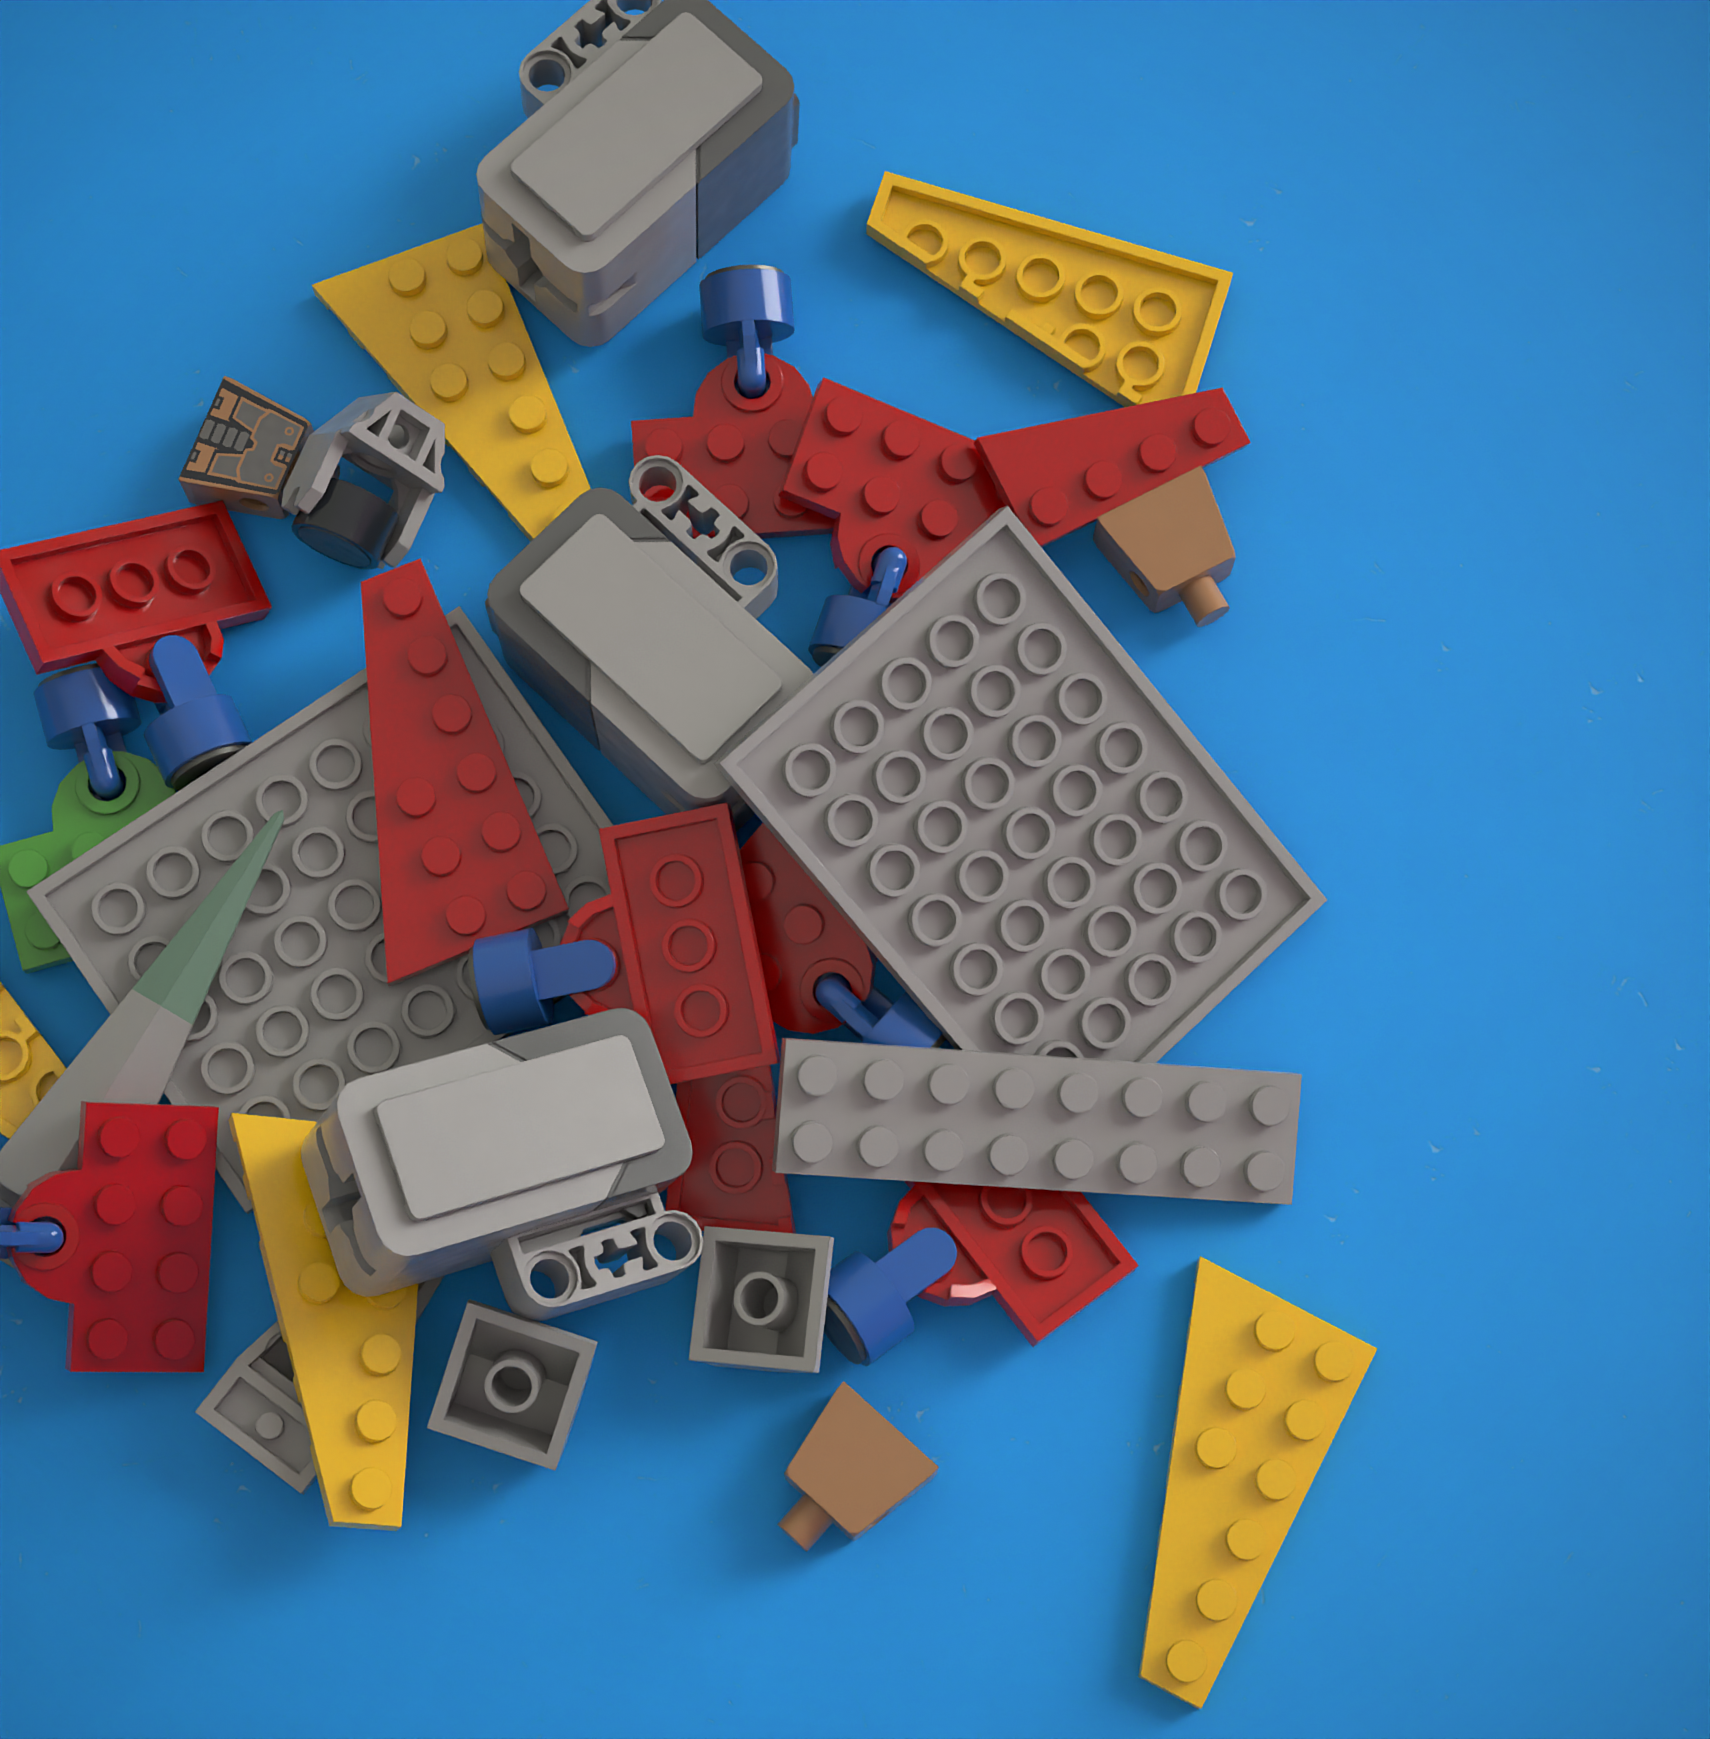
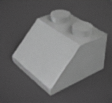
[689,1226,834,1373]
[427,1299,598,1470]

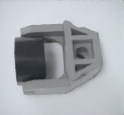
[281,392,445,569]

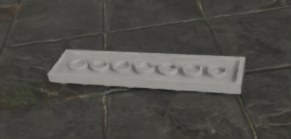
[772,1038,1302,1205]

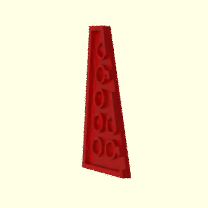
[361,558,569,987]

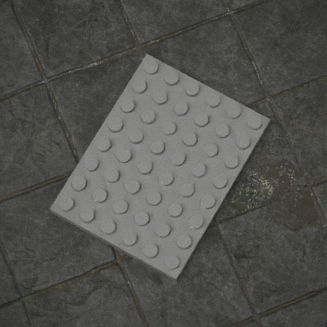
[713,506,1327,1063]
[26,606,613,1214]

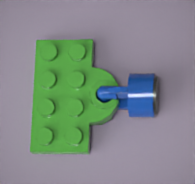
[0,663,176,974]

